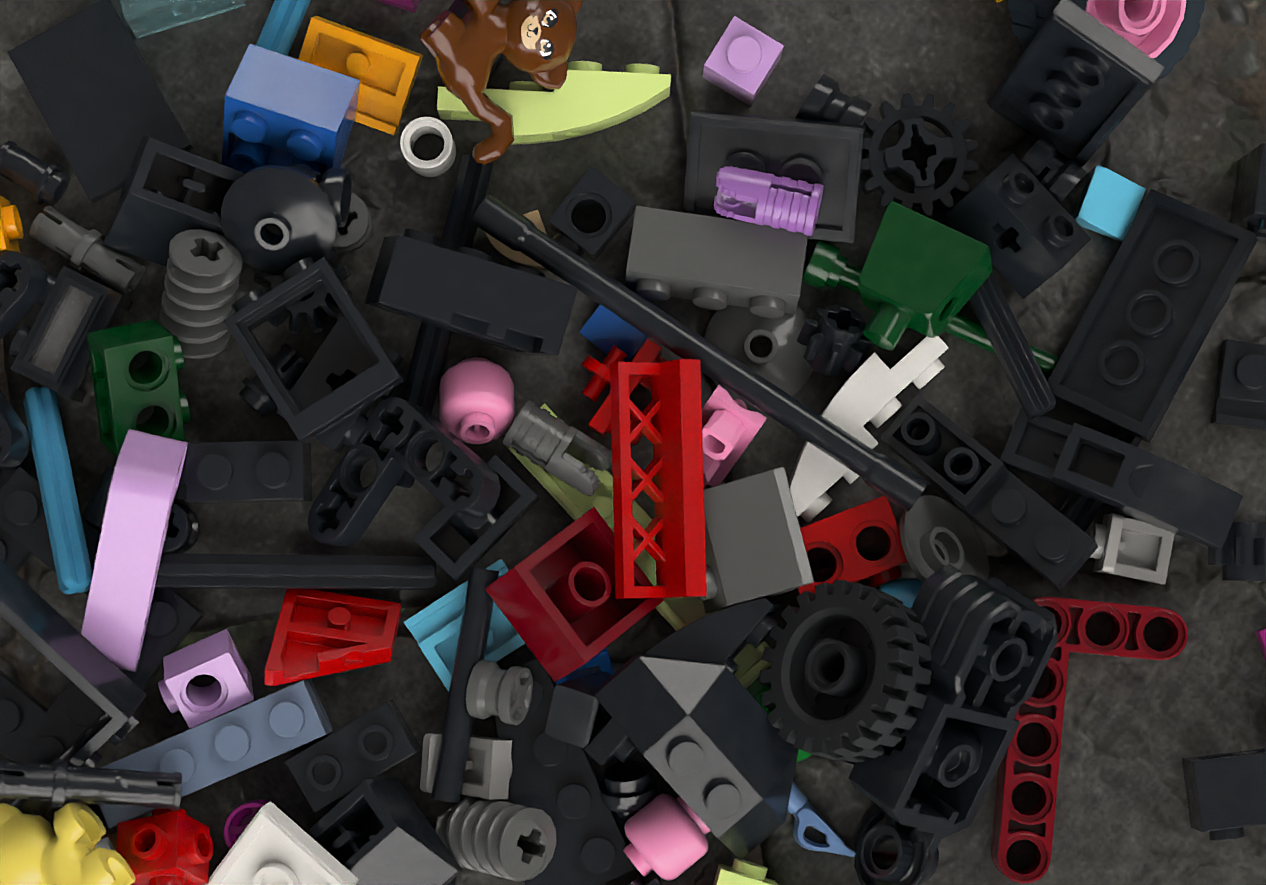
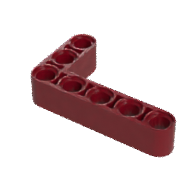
[991,597,1188,884]

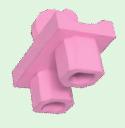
[702,385,767,488]

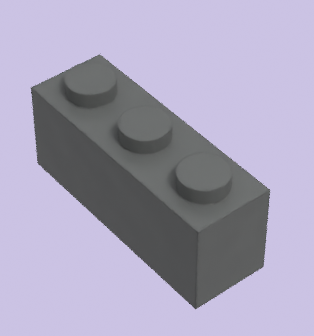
[625,206,808,318]

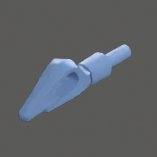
[787,782,855,858]

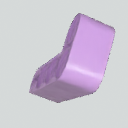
[81,429,188,672]

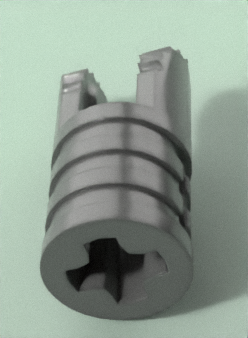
[502,399,612,496]

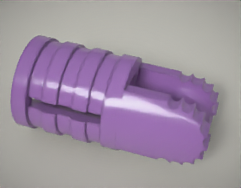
[714,166,824,236]

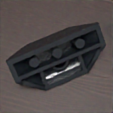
[592,653,799,860]

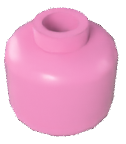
[439,357,515,444]
[623,793,711,881]

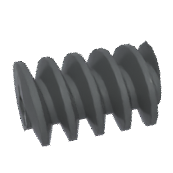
[159,229,242,359]
[435,796,556,882]

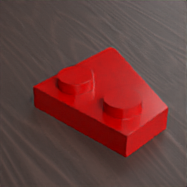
[264,589,402,686]

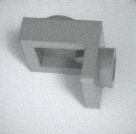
[1090,513,1175,585]
[420,733,512,799]

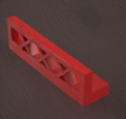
[610,359,707,599]

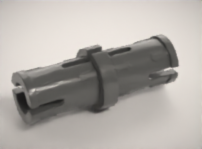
[29,205,146,297]

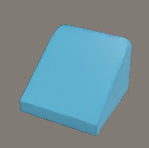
[1073,165,1146,242]

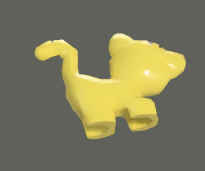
[0,803,135,885]

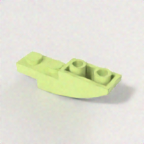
[437,61,671,144]

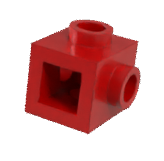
[116,808,213,885]

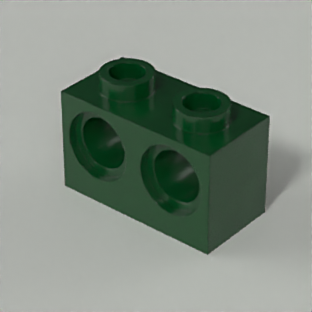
[87,319,190,459]

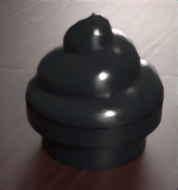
[599,761,658,820]

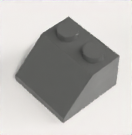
[697,467,814,614]

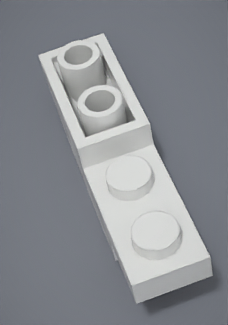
[789,336,949,523]

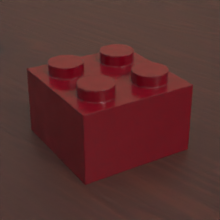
[485,507,664,682]

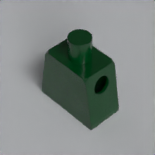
[858,200,993,350]

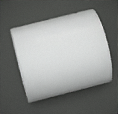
[400,117,456,177]

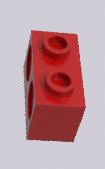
[795,495,908,597]

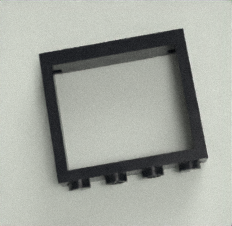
[0,559,146,817]

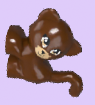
[419,0,583,165]

